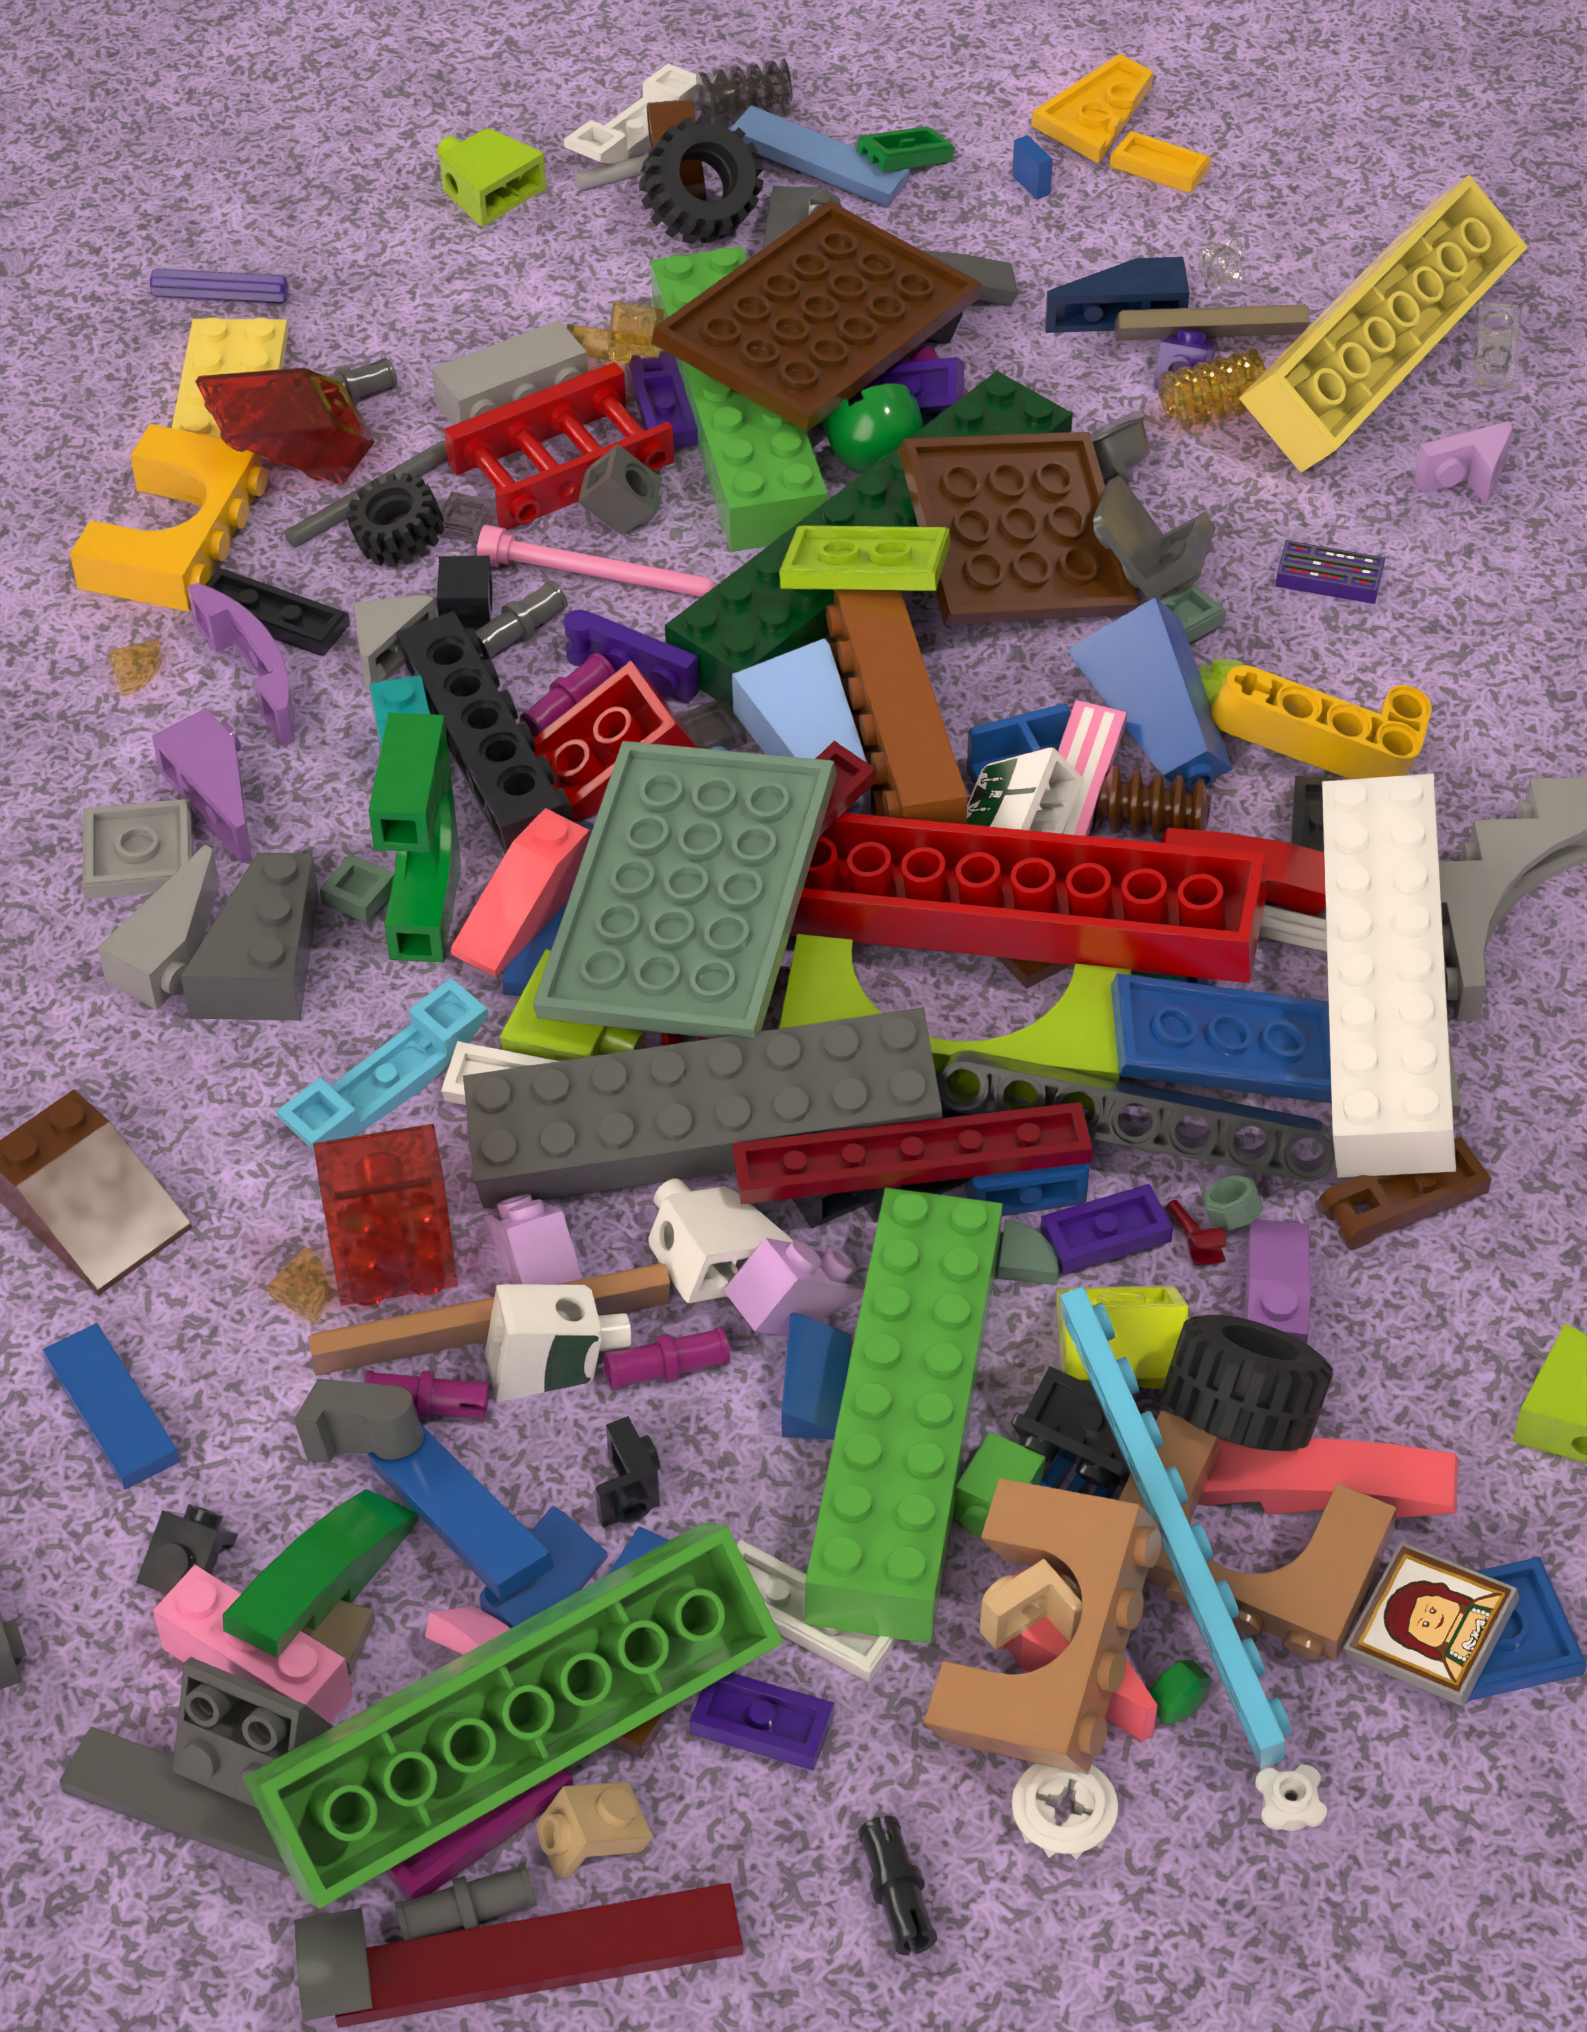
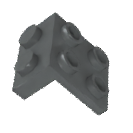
[1093,476,1216,601]

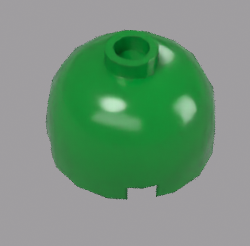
[823,384,924,474]

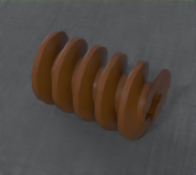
[1096,764,1212,840]

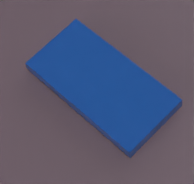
[1111,973,1332,1103]

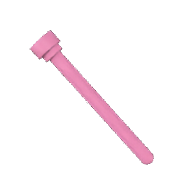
[476,525,715,597]

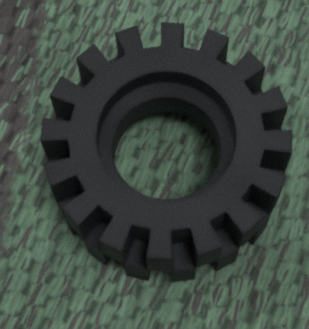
[346,473,444,567]

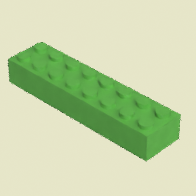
[650,246,828,552]
[805,1188,1003,1644]
[243,1522,784,1909]

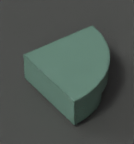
[998,1219,1058,1285]

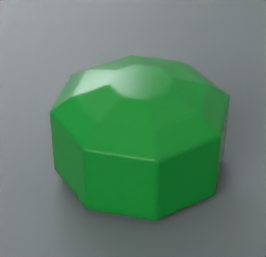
[1149,1660,1211,1724]

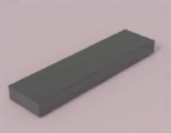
[59,1727,291,1876]

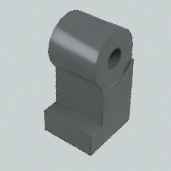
[294,1379,424,1463]

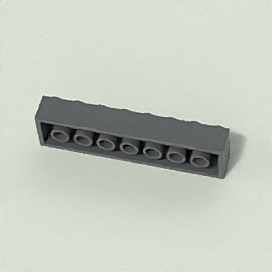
[463,1007,942,1208]

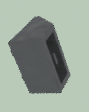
[173,1657,334,1808]

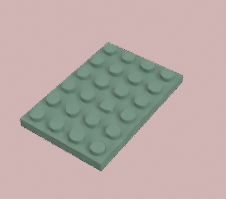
[533,741,837,1039]

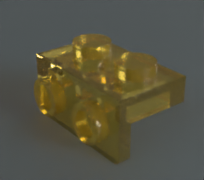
[567,301,664,364]

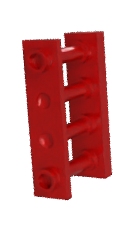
[444,362,674,531]

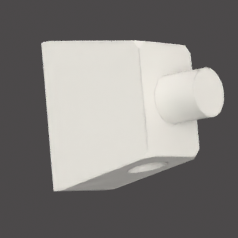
[649,1178,793,1303]

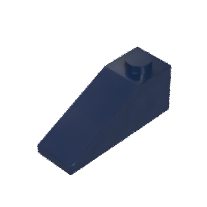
[1045,257,1190,333]

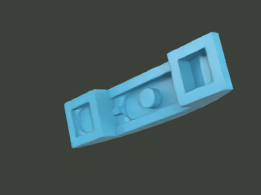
[276,977,489,1150]

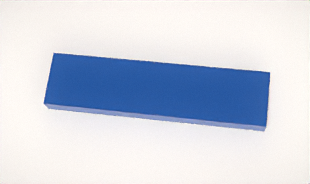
[368,1425,555,1601]

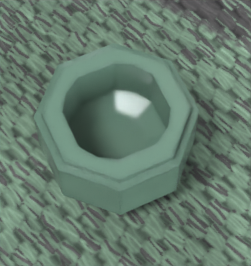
[1202,1175,1264,1231]

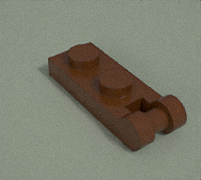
[1318,1137,1492,1250]

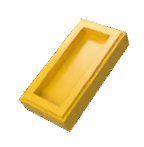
[1110,131,1211,193]

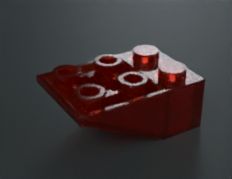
[195,368,375,485]

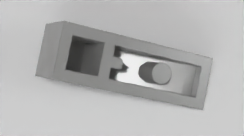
[98,844,220,1010]

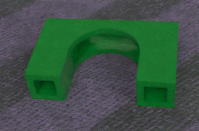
[368,712,461,963]

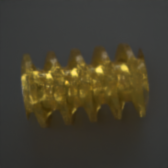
[1158,349,1265,430]

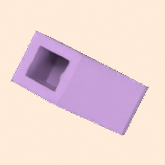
[484,1194,583,1285]
[723,1238,865,1337]

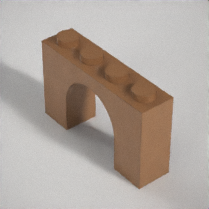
[1118,1410,1397,1661]
[923,1478,1162,1775]

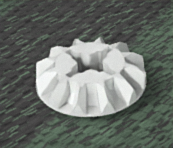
[1012,1763,1118,1860]

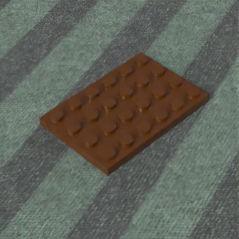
[652,201,982,432]

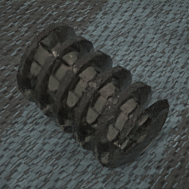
[696,58,793,125]

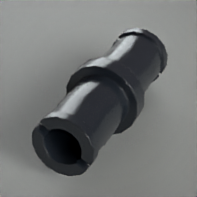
[858,1815,937,1955]

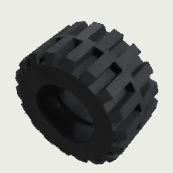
[639,115,764,244]
[1161,1315,1334,1451]

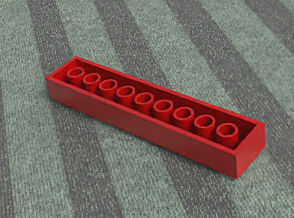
[789,813,1267,983]

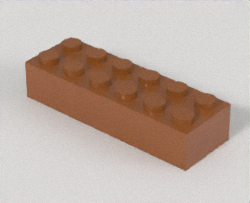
[826,589,968,824]

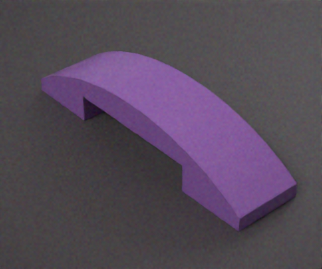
[187,583,295,746]

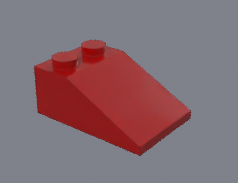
[533,661,699,822]

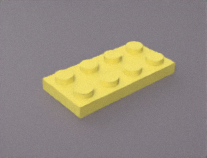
[172,318,288,458]

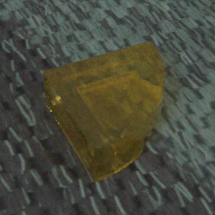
[108,639,162,696]
[267,1247,329,1324]

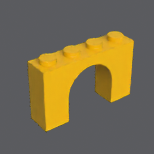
[70,424,268,612]

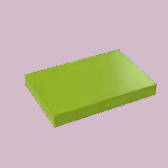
[779,526,950,591]

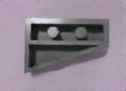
[181,852,319,1021]

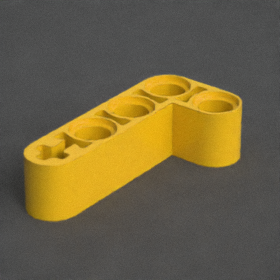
[1211,665,1432,779]

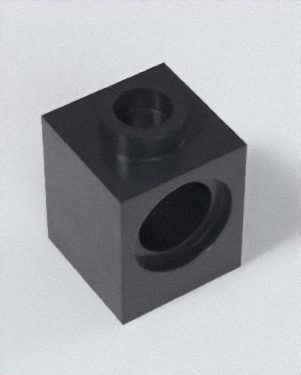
[437,555,493,631]

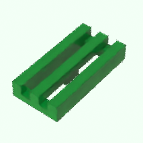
[856,126,955,172]

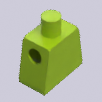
[437,129,546,227]
[500,949,645,1061]
[1512,1323,1587,1463]

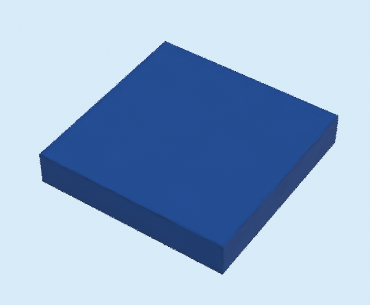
[1467,1557,1587,1701]

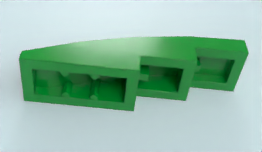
[222,1489,419,1658]

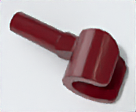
[1166,1200,1227,1266]

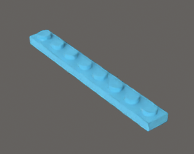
[1060,1286,1292,1769]

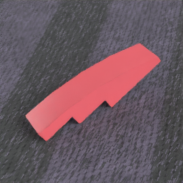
[1198,1438,1459,1518]

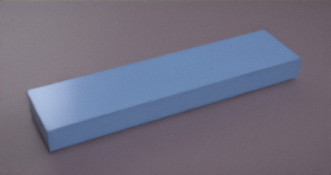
[730,105,910,207]

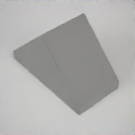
[354,594,436,691]

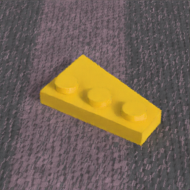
[1031,54,1153,164]

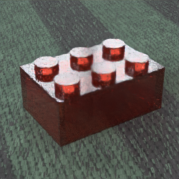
[313,1123,458,1306]

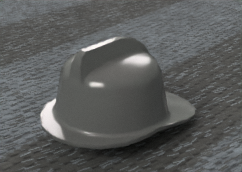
[1090,410,1150,481]

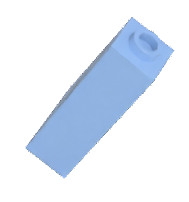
[732,638,871,815]

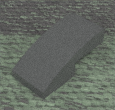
[295,1908,373,2021]

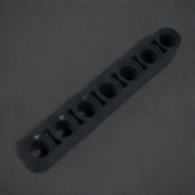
[937,1050,1335,1181]

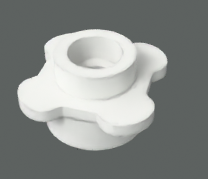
[1255,1765,1327,1831]

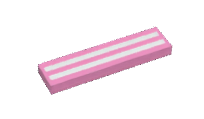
[1058,700,1127,836]

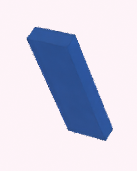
[42,1323,180,1490]

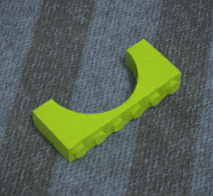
[779,934,1131,1108]

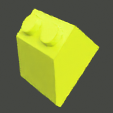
[1056,1286,1188,1389]

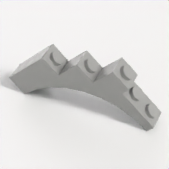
[1439,777,1587,1022]

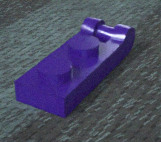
[625,350,698,448]
[564,610,699,704]

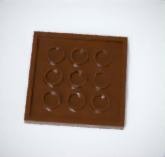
[898,432,1139,625]

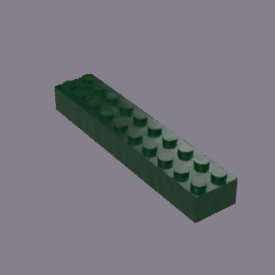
[665,371,1073,711]

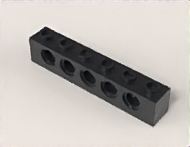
[396,611,573,854]

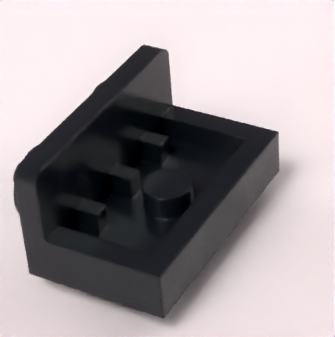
[1011,1366,1158,1490]

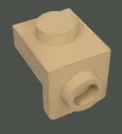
[979,1559,1082,1650]
[536,1782,653,1879]

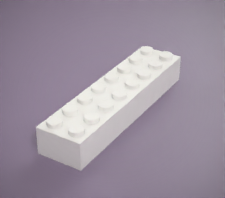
[1322,774,1456,1178]

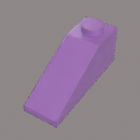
[152,708,252,863]
[1244,1219,1311,1344]

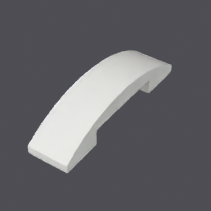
[564,63,705,164]

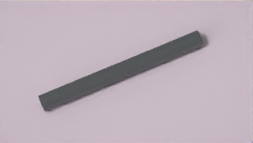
[285,440,447,548]

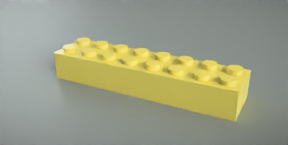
[1239,175,1528,473]

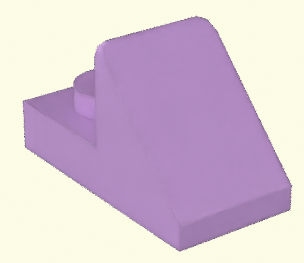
[1414,421,1513,505]

